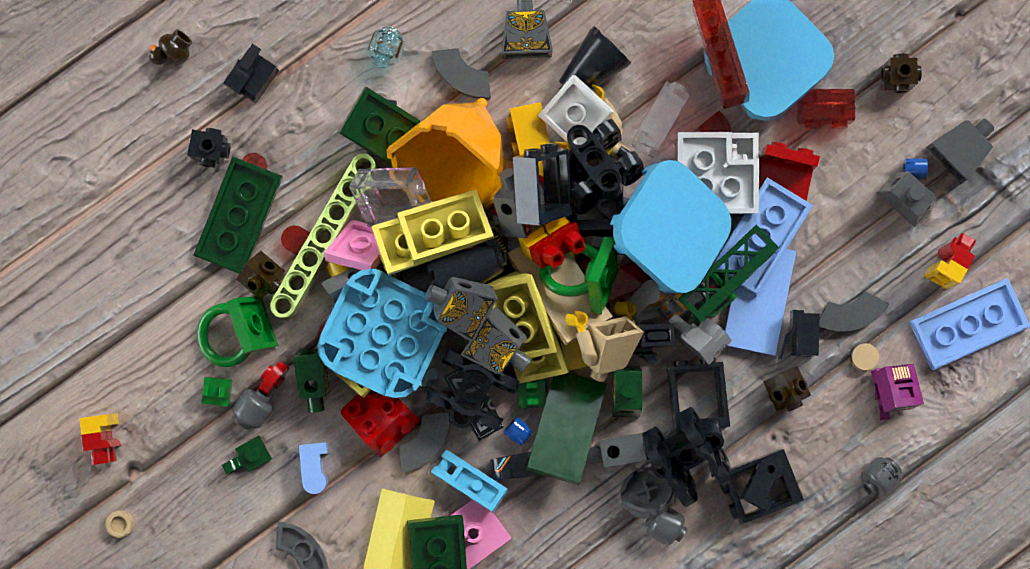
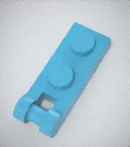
[431,450,508,513]

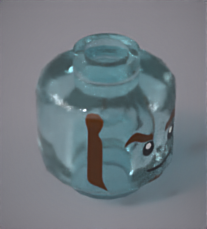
[367,27,405,68]

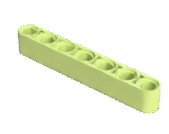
[270,154,377,320]

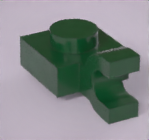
[222,435,273,475]

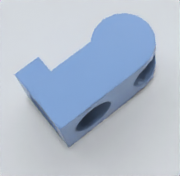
[299,442,329,494]

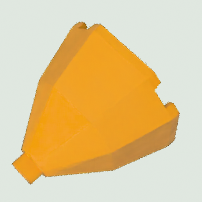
[386,98,503,209]

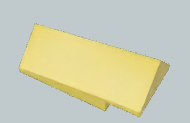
[372,189,494,275]
[487,271,570,384]
[363,488,435,569]

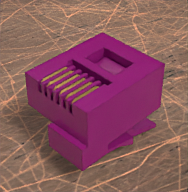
[871,363,924,420]

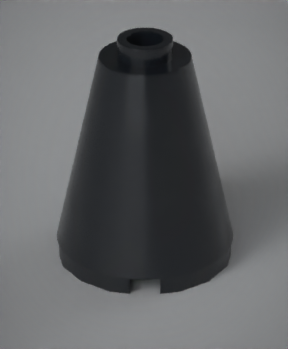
[559,26,632,90]
[427,245,507,289]

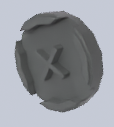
[620,467,675,519]

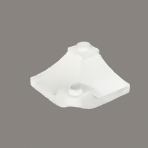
[678,132,759,214]

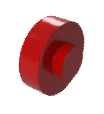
[259,361,290,395]

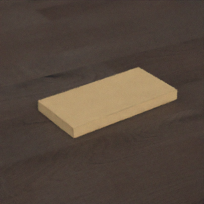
[506,246,612,346]

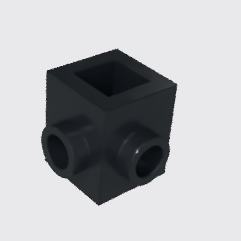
[187,128,231,168]

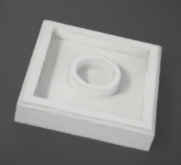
[538,75,614,145]

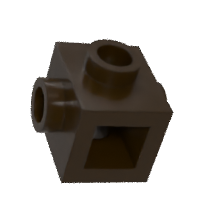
[881,53,922,93]
[236,251,285,300]
[763,366,811,411]

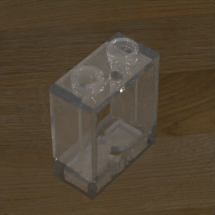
[631,81,690,159]
[349,167,432,227]

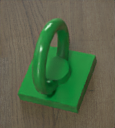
[539,237,619,315]
[197,296,279,367]

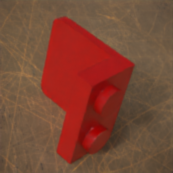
[759,142,820,201]
[340,390,420,457]

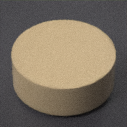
[850,343,879,371]
[105,510,134,538]

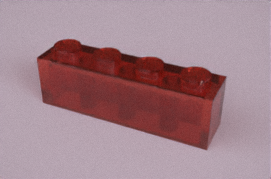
[692,0,750,109]

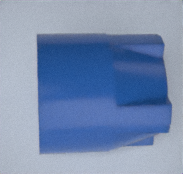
[903,158,928,180]
[503,416,533,446]

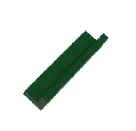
[678,224,779,326]

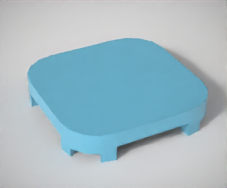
[704,0,834,121]
[610,160,731,293]
[317,269,447,398]

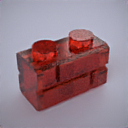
[797,89,855,129]

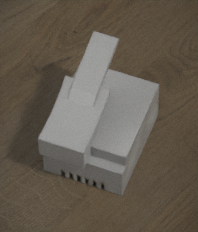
[668,314,732,365]

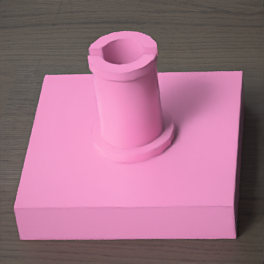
[324,220,381,270]
[450,500,512,569]

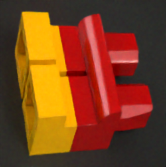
[518,217,585,269]
[924,233,976,290]
[79,413,121,465]

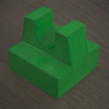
[201,377,233,407]
[518,380,546,409]

